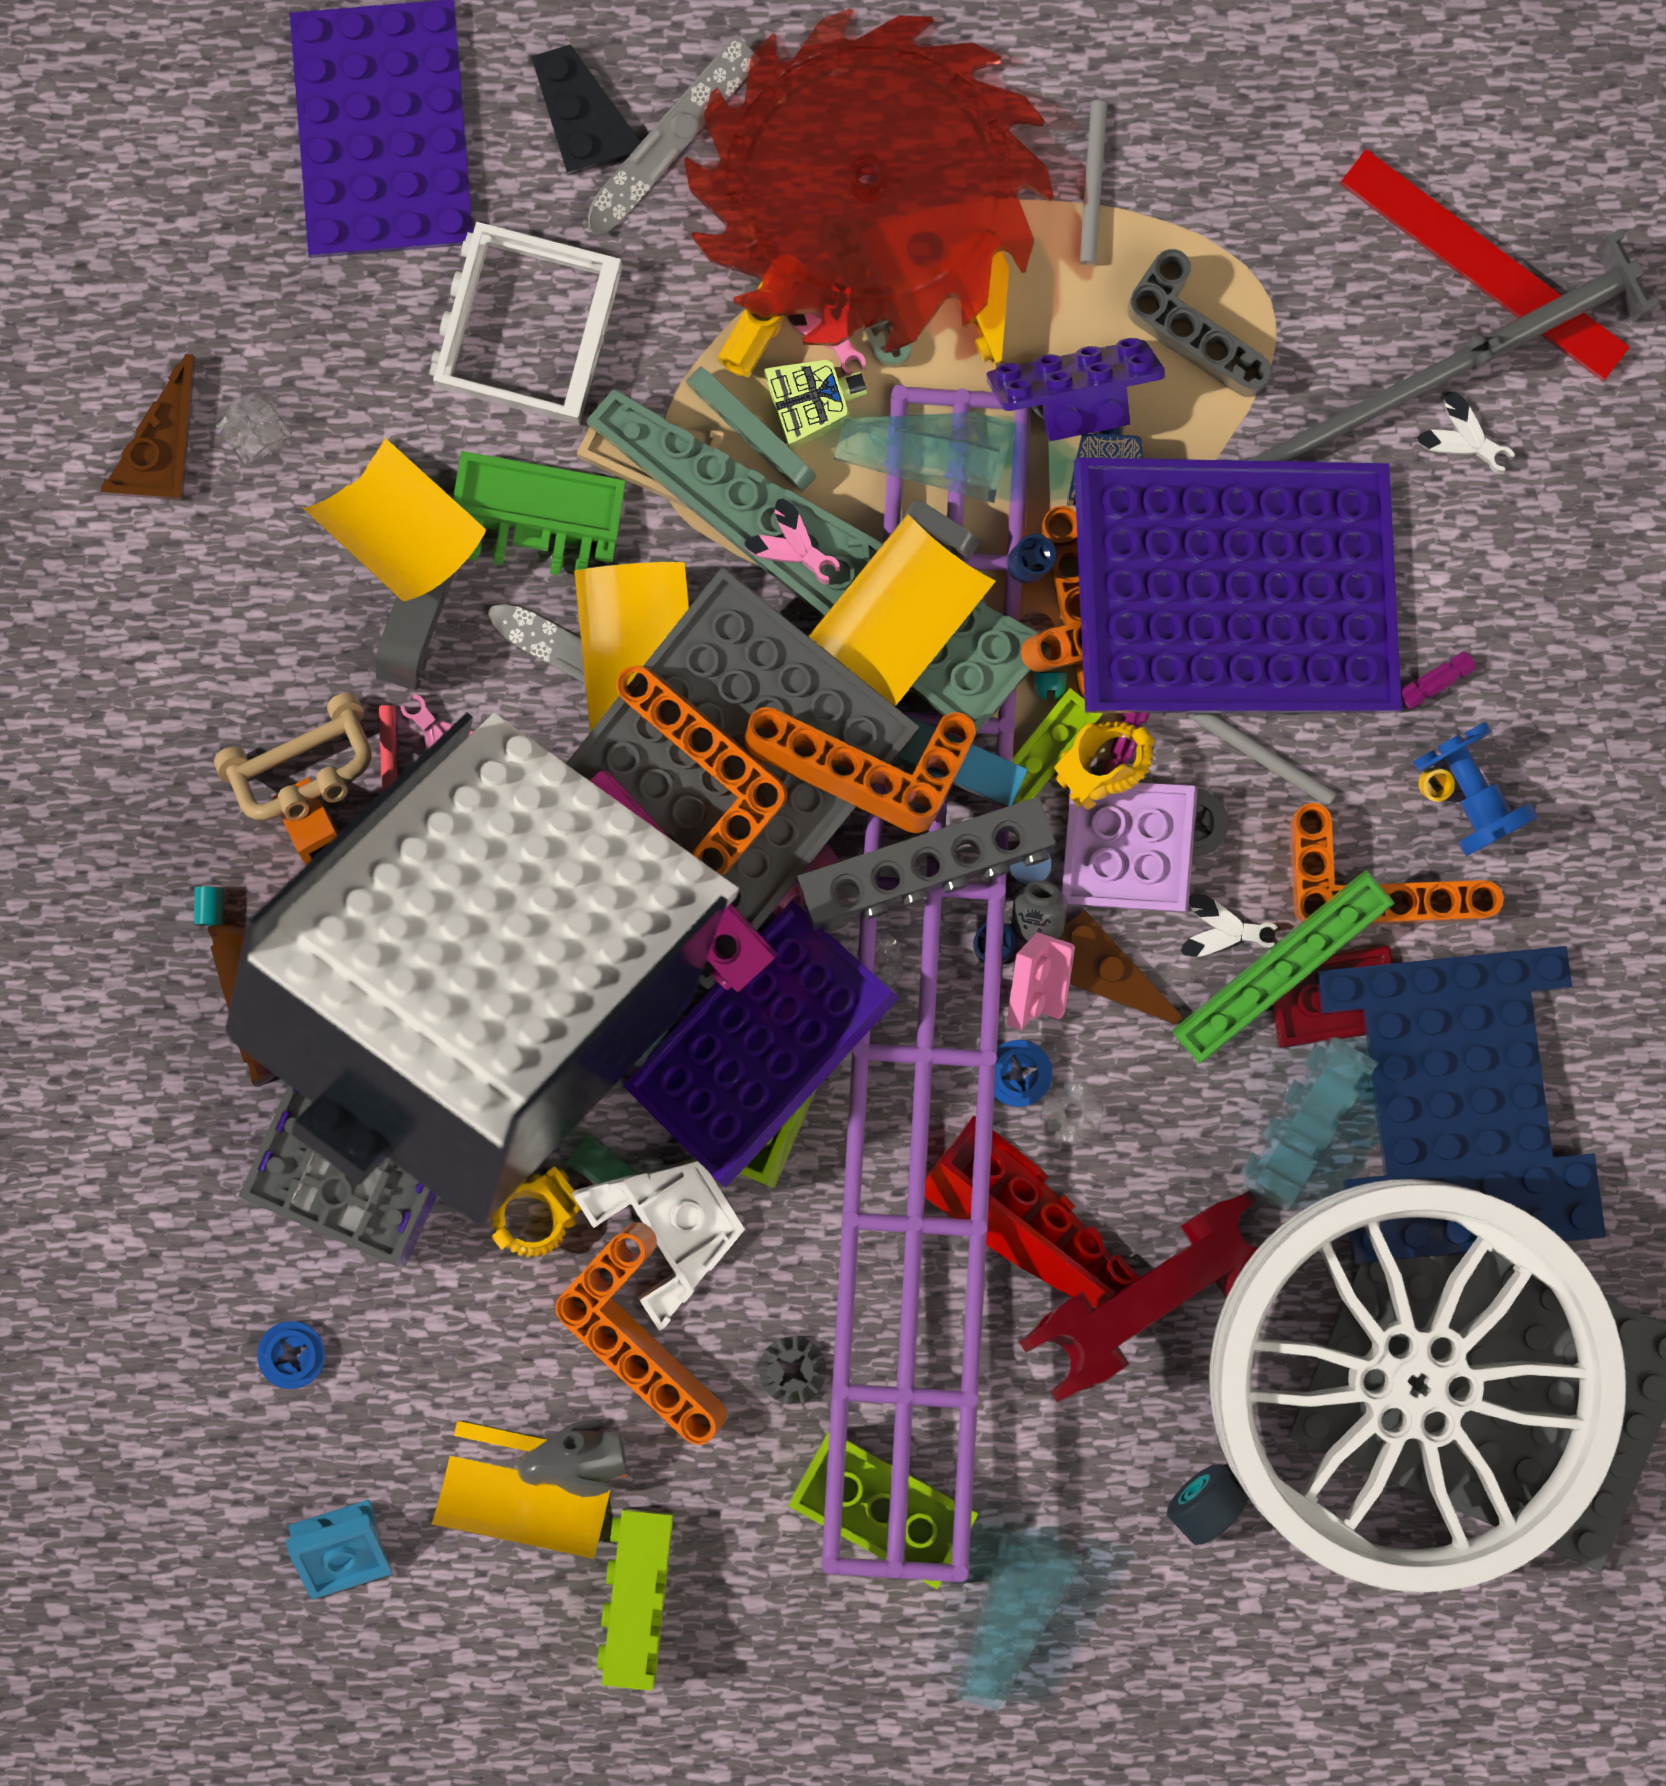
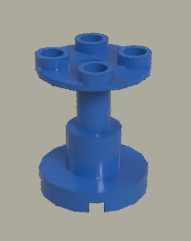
[1413,721,1539,857]

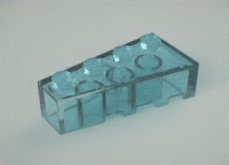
[1240,1037,1378,1211]
[955,1530,1086,1711]

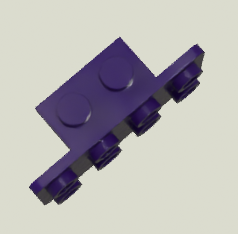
[986,338,1165,442]

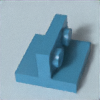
[286,1500,392,1600]

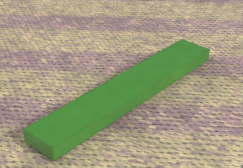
[1172,870,1395,1064]

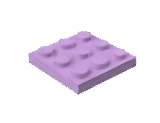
[1062,783,1198,913]

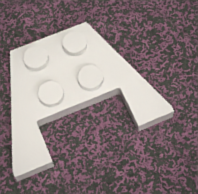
[571,1158,745,1331]

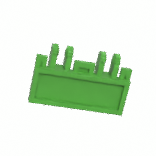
[453,451,626,576]

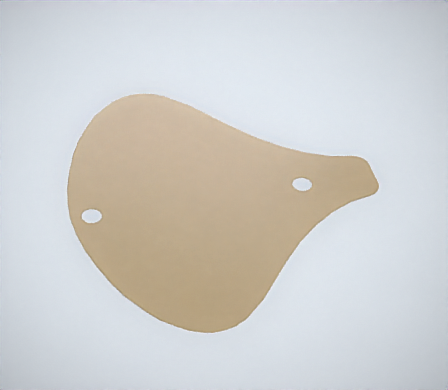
[665,200,1277,761]

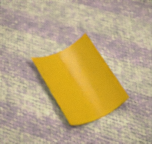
[303,438,486,602]
[809,514,996,706]
[574,562,689,732]
[432,1421,610,1559]

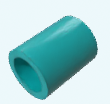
[194,886,224,926]

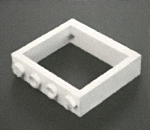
[429,222,623,425]

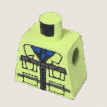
[765,360,868,450]

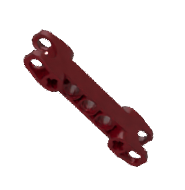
[1019,1190,1259,1402]

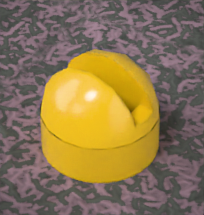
[1418,767,1455,802]

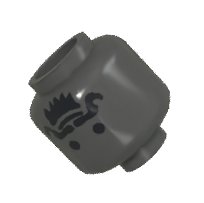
[1011,881,1067,942]

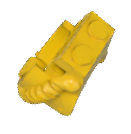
[1054,721,1155,811]
[490,1166,582,1258]

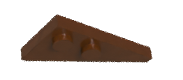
[101,354,196,501]
[1058,909,1183,1025]

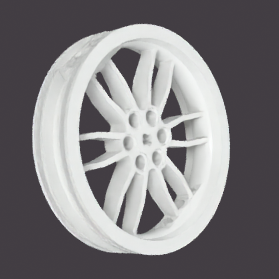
[1209,1179,1626,1592]

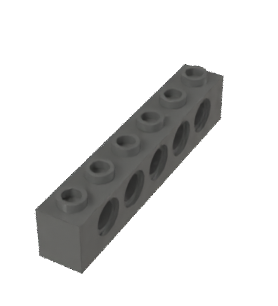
[797,797,1056,933]

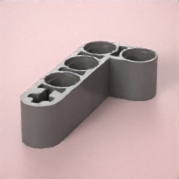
[1128,249,1271,397]
[376,572,456,691]

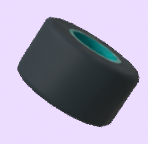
[1167,1464,1248,1545]

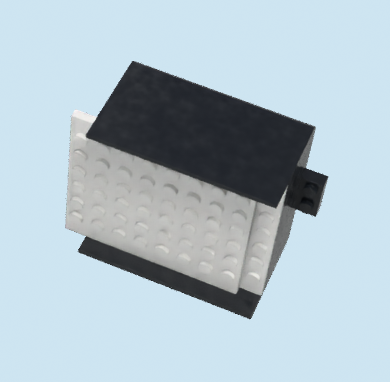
[225,712,739,1224]

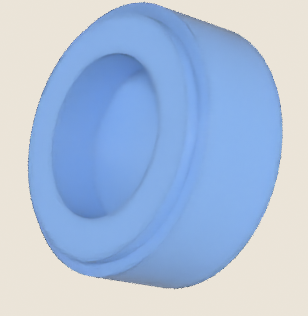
[1009,854,1051,886]

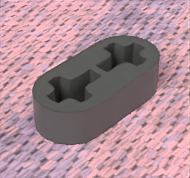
[902,500,980,561]

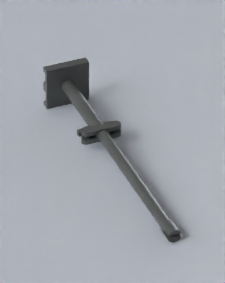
[1247,229,1660,461]

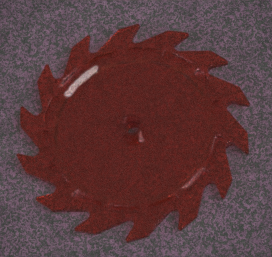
[684,8,1054,354]

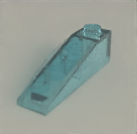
[834,412,1016,503]

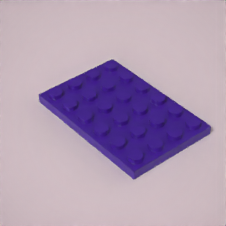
[290,0,473,258]
[623,900,899,1188]

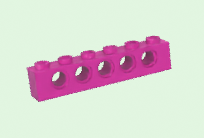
[590,769,779,993]

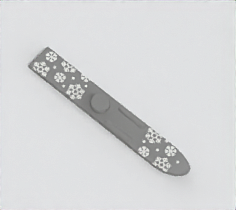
[588,35,761,235]
[488,604,585,683]

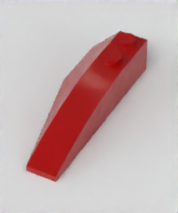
[925,1115,1140,1307]

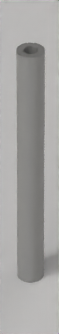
[1080,100,1107,265]
[1188,713,1337,807]

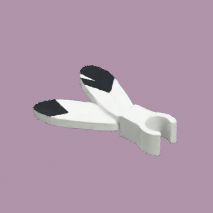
[1417,392,1515,474]
[1181,894,1278,957]

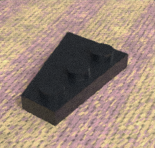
[531,44,641,176]

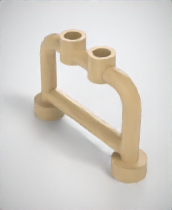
[214,692,372,821]

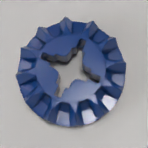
[994,1040,1052,1107]
[257,1321,326,1389]

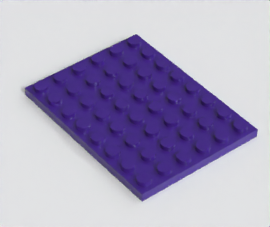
[1074,457,1402,713]

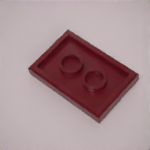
[1272,946,1393,1048]

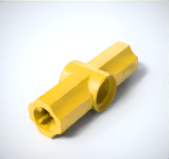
[717,254,809,378]

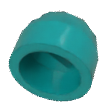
[1033,672,1067,701]

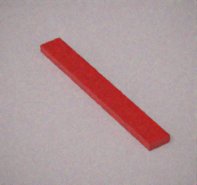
[1340,149,1630,382]

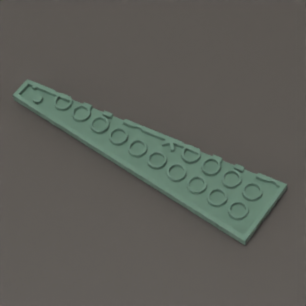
[587,389,1050,736]

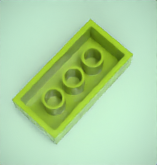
[788,1429,978,1590]

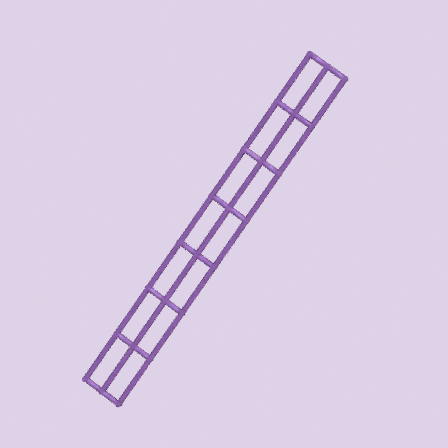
[822,385,1032,1582]

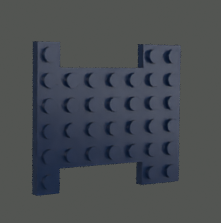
[1316,946,1606,1265]

